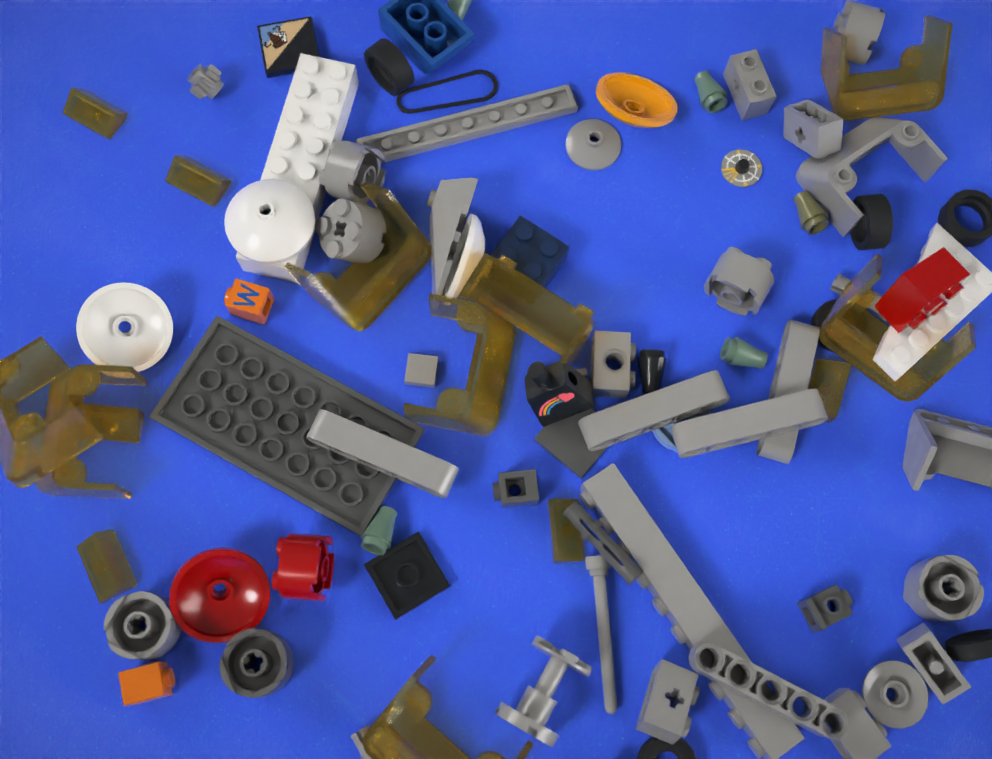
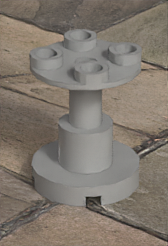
[495,635,592,747]

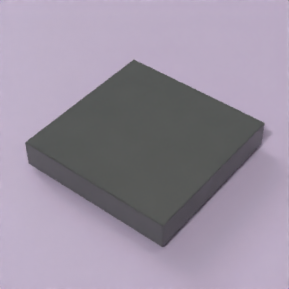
[534,409,607,479]

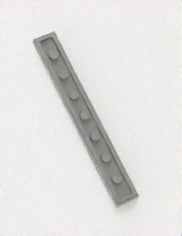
[356,84,578,164]

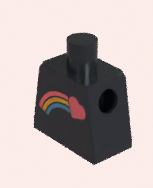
[525,361,595,427]

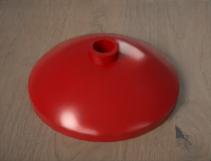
[169,548,270,643]

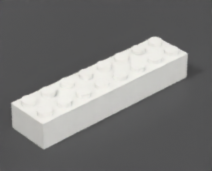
[236,53,359,283]

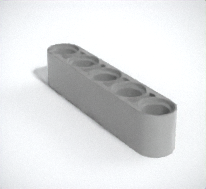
[756,319,820,464]
[578,370,730,451]
[670,389,828,458]
[306,409,459,498]
[688,642,851,740]

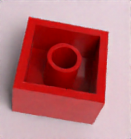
[874,247,970,333]

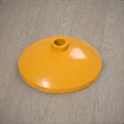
[596,73,678,128]

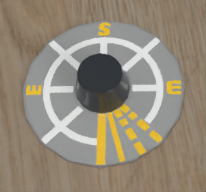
[721,149,762,187]

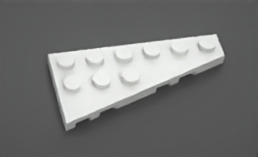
[872,223,992,381]

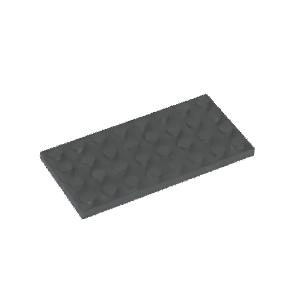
[149,315,425,537]

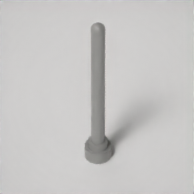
[585,555,618,714]

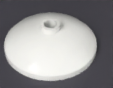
[224,179,316,264]
[443,214,488,302]
[76,282,173,374]

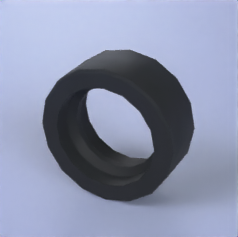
[364,38,414,96]
[937,190,992,247]
[850,194,893,250]

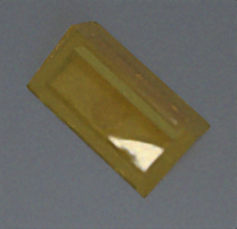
[63,87,128,139]
[165,155,232,207]
[808,358,852,423]
[76,403,145,443]
[547,498,584,564]
[76,530,137,603]

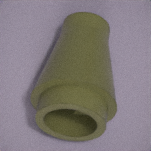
[793,191,829,235]

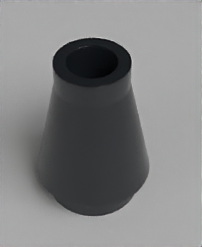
[637,349,667,394]

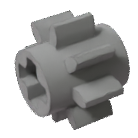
[187,64,224,100]

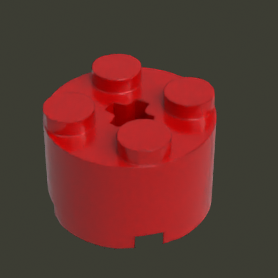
[272,533,334,601]

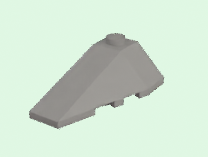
[427,177,478,305]

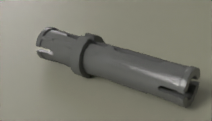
[563,501,644,585]

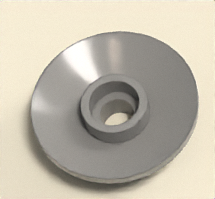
[565,119,621,171]
[862,661,928,729]

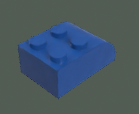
[378,0,475,74]

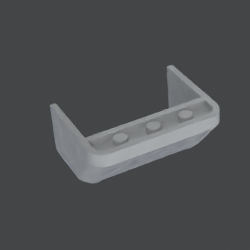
[796,117,948,237]
[902,409,992,491]

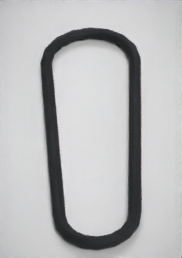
[396,70,498,114]

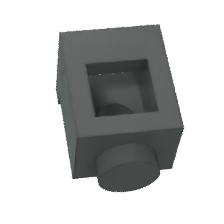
[492,469,539,508]
[797,584,853,632]

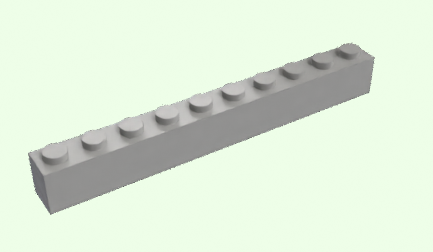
[579,463,805,759]

